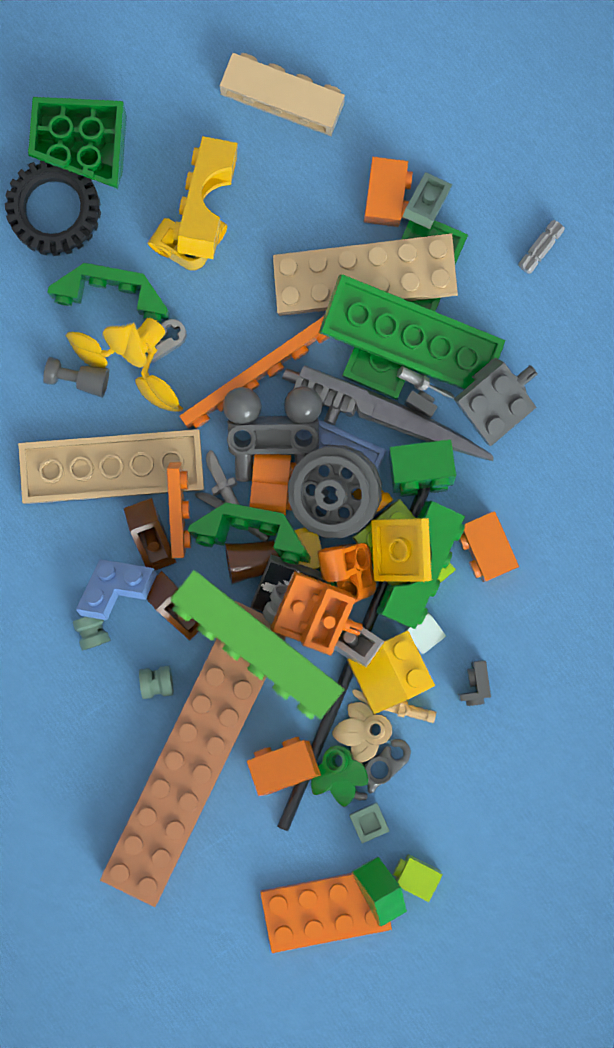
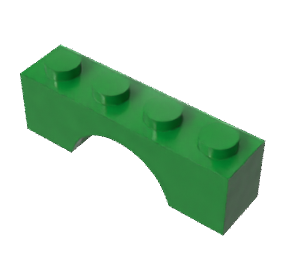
[376,501,465,629]

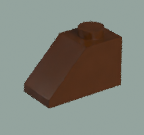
[123,498,177,571]
[146,571,200,641]

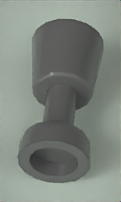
[43,357,109,398]

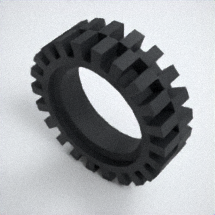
[5,160,101,256]

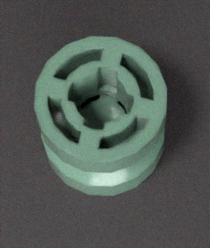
[72,617,111,651]
[139,666,174,699]

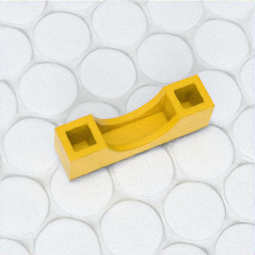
[173,136,238,259]

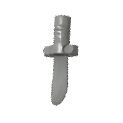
[397,366,455,398]
[206,450,240,505]

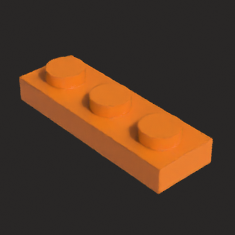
[167,462,191,558]

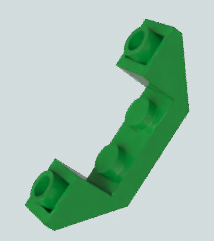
[47,263,170,323]
[188,502,311,565]

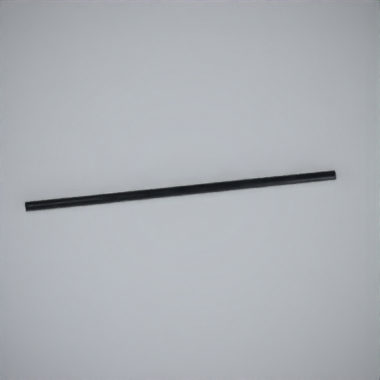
[277,488,430,831]

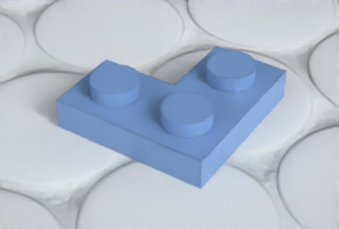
[76,559,157,620]

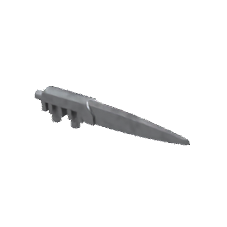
[282,366,493,461]

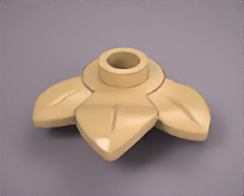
[332,702,392,763]

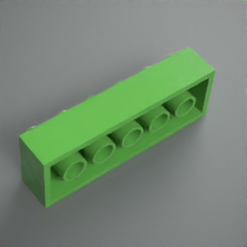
[170,570,344,720]

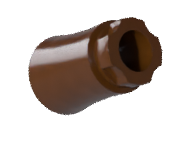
[225,540,281,585]

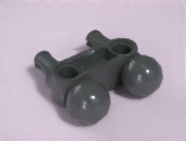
[223,386,323,482]

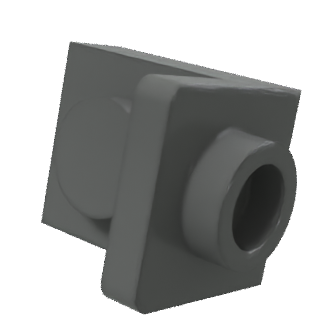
[458,660,491,706]

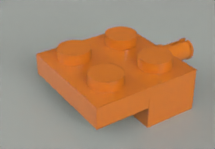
[270,571,362,656]

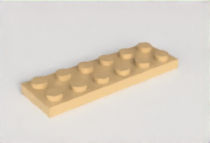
[273,234,458,316]
[18,429,204,504]

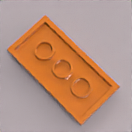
[260,873,392,953]

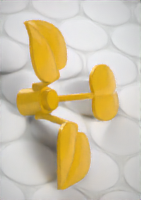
[65,318,184,412]

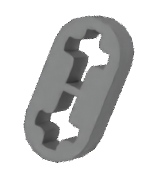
[145,319,187,364]

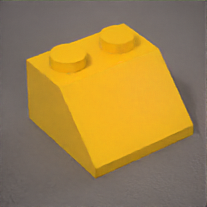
[347,631,435,715]

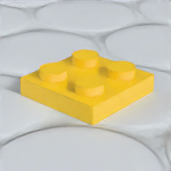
[371,518,431,582]

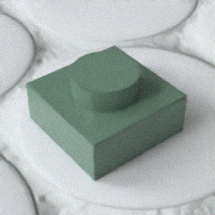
[349,802,389,844]

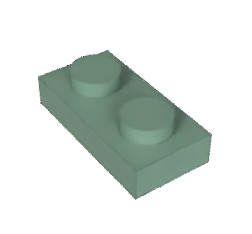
[403,172,452,229]

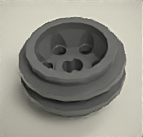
[288,445,382,538]

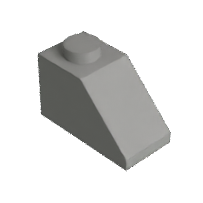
[334,617,384,667]

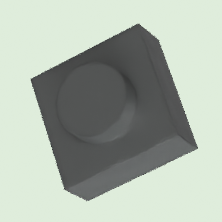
[404,390,438,418]

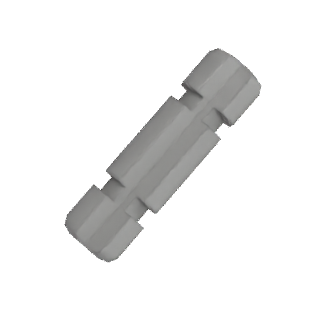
[519,220,565,274]

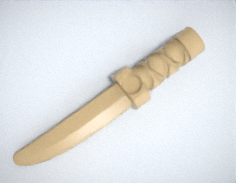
[352,689,437,723]

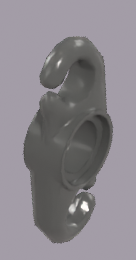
[354,739,411,801]

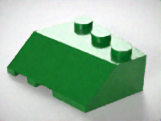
[28,97,127,189]

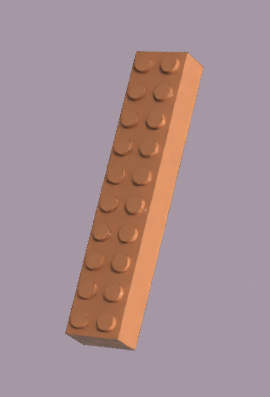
[100,601,286,907]

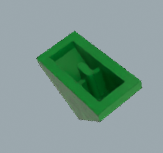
[351,856,407,927]

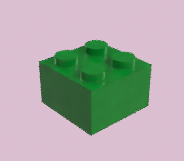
[389,439,456,497]

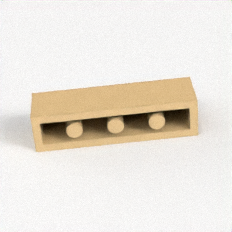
[220,53,345,136]

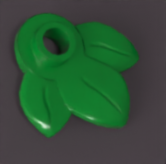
[311,745,368,807]

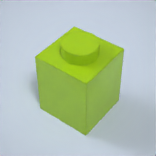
[392,854,443,902]

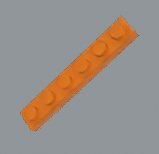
[180,315,330,429]

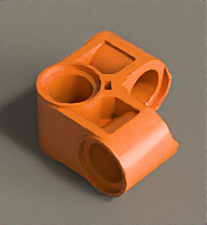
[317,543,376,603]

